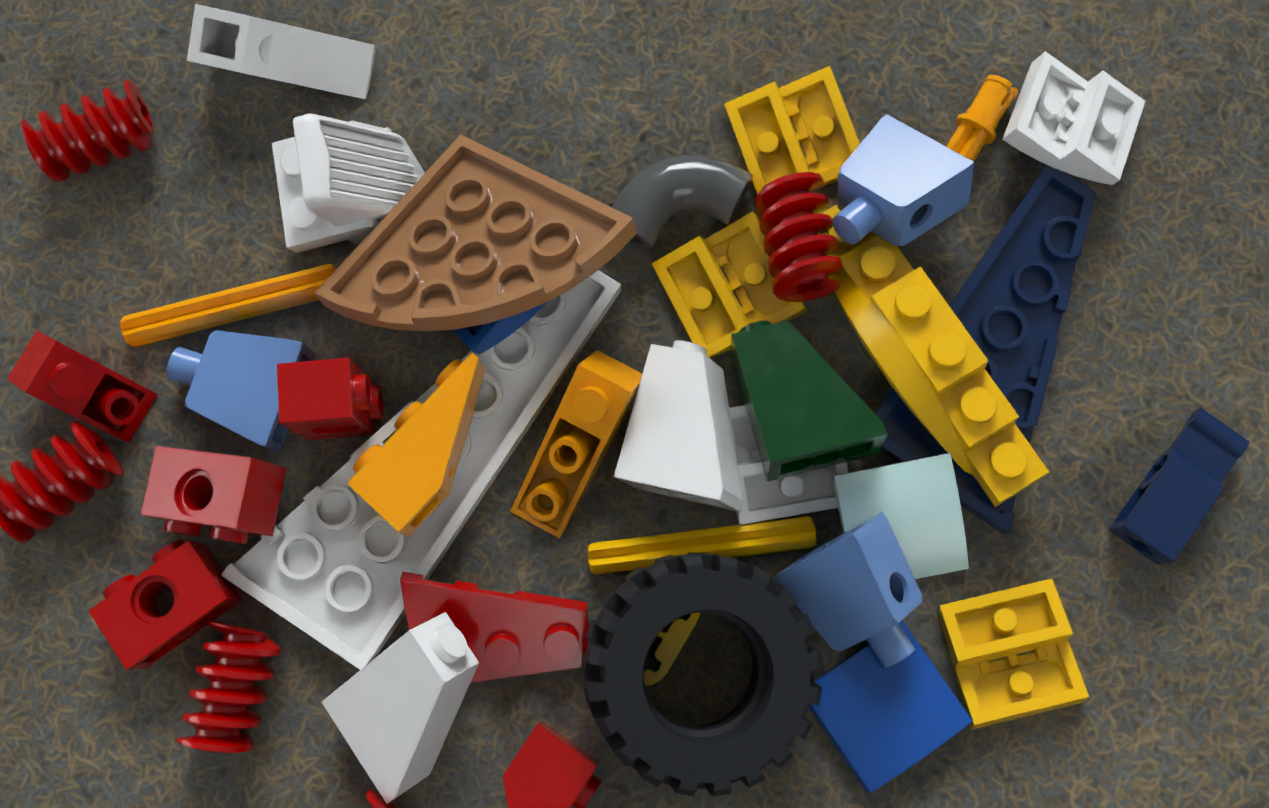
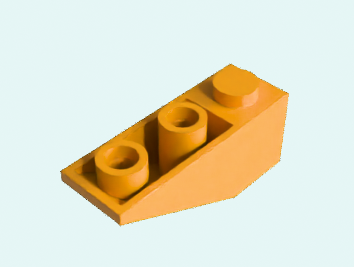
[510,350,642,539]
[347,352,486,537]

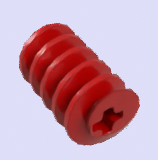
[21,79,154,183]
[755,172,843,302]
[0,420,124,543]
[175,621,282,754]

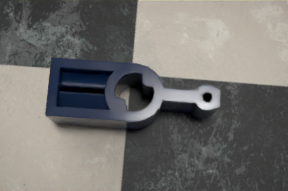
[1108,408,1250,565]

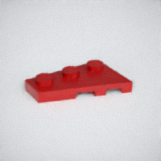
[400,572,590,683]

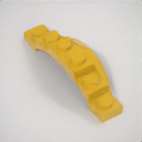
[821,204,1049,507]

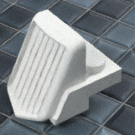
[272,114,425,253]

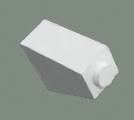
[614,340,743,512]
[322,612,479,804]

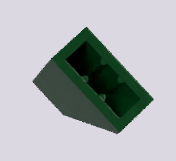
[730,320,887,482]

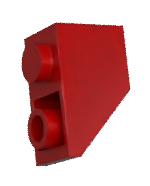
[7,330,158,443]
[502,721,602,808]

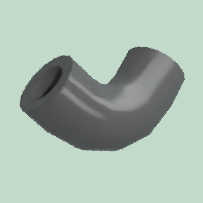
[612,154,753,250]

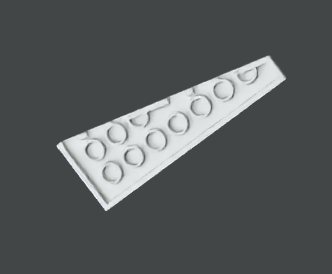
[221,270,622,670]

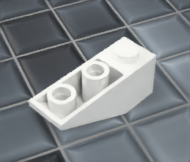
[187,4,377,99]

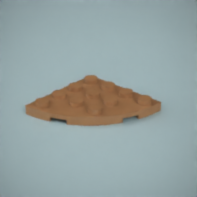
[315,134,638,331]

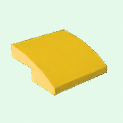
[724,66,860,195]
[651,211,808,359]
[938,578,1089,730]

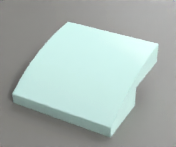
[832,453,969,579]

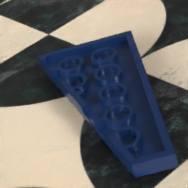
[875,165,1096,535]

